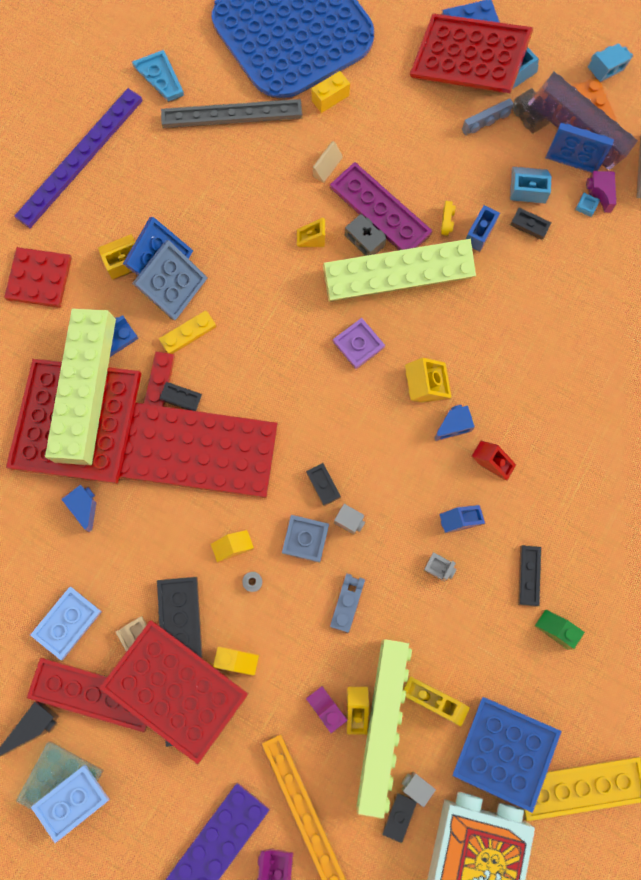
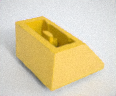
[98,234,135,280]

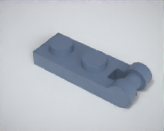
[330,573,365,633]

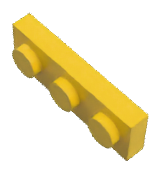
[159,310,217,354]

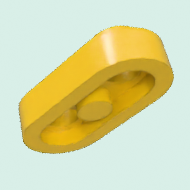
[441,200,456,236]

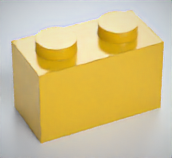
[311,71,350,113]

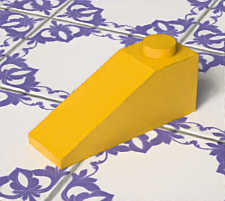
[404,676,470,727]

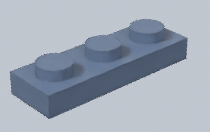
[462,98,514,135]

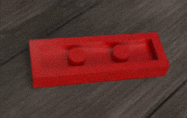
[144,351,175,407]

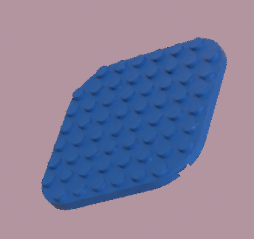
[212,0,374,98]

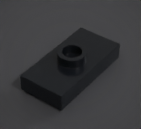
[159,382,202,411]
[382,793,417,843]

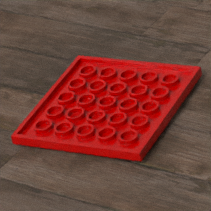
[6,359,142,484]

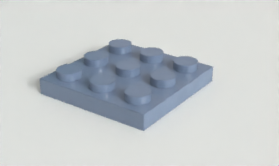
[132,240,208,320]

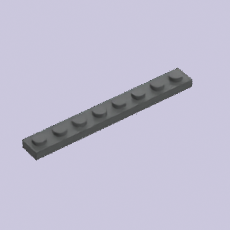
[161,99,302,128]

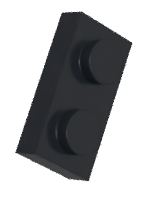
[510,207,552,240]
[306,463,341,506]

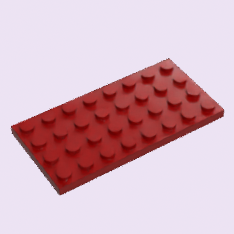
[119,403,278,498]

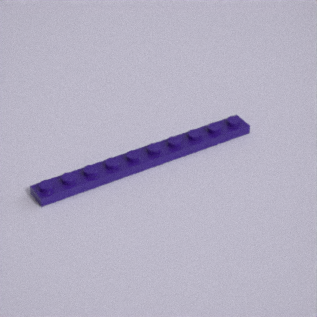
[14,88,143,228]

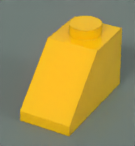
[213,647,259,676]
[347,687,369,735]

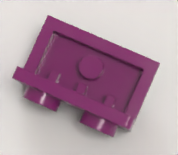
[257,848,293,880]

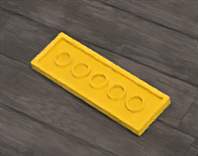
[523,757,641,821]

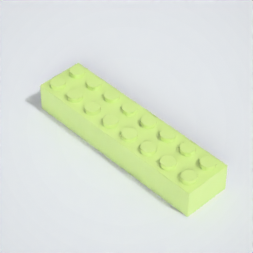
[323,239,476,302]
[45,309,116,465]
[356,639,412,819]

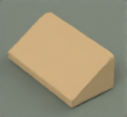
[313,141,343,183]

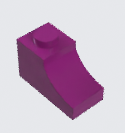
[586,171,616,213]
[306,686,347,733]

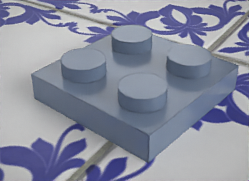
[282,515,329,563]

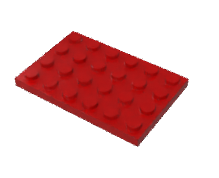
[410,13,533,94]
[99,620,249,765]

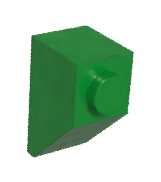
[534,609,585,650]

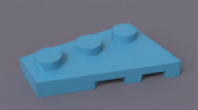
[132,50,184,102]

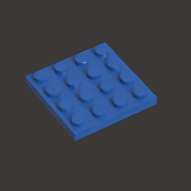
[452,697,562,813]

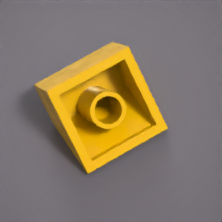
[405,357,452,402]

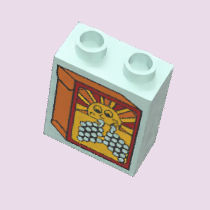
[427,792,535,880]

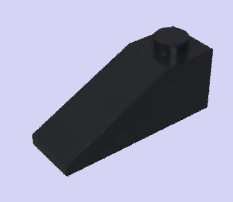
[0,702,59,756]

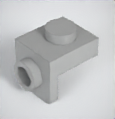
[424,552,457,582]

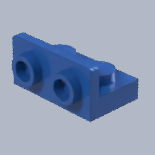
[110,315,139,357]

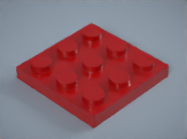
[4,247,72,308]

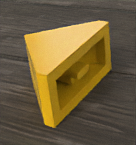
[297,218,325,247]
[211,530,254,563]

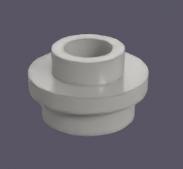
[242,572,262,592]

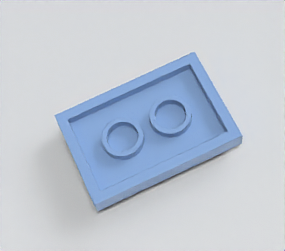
[30,587,102,660]
[31,765,110,843]

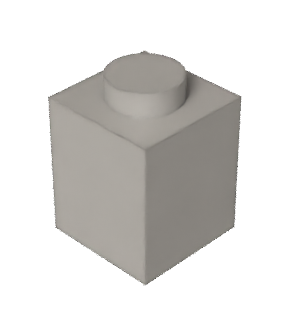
[334,504,365,535]
[401,772,436,807]

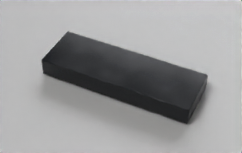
[518,545,541,607]

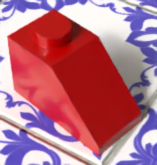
[471,441,516,481]

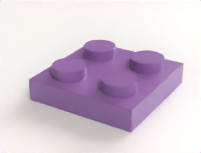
[333,318,385,369]

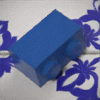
[466,205,500,252]

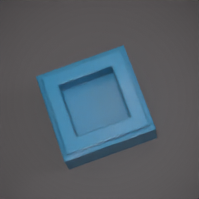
[575,193,600,217]

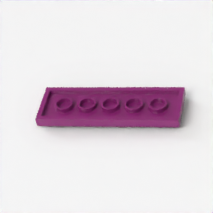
[330,162,433,250]

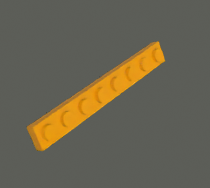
[262,734,346,880]

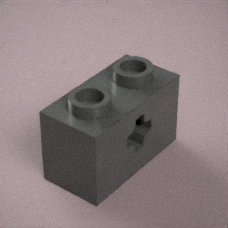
[345,214,386,256]

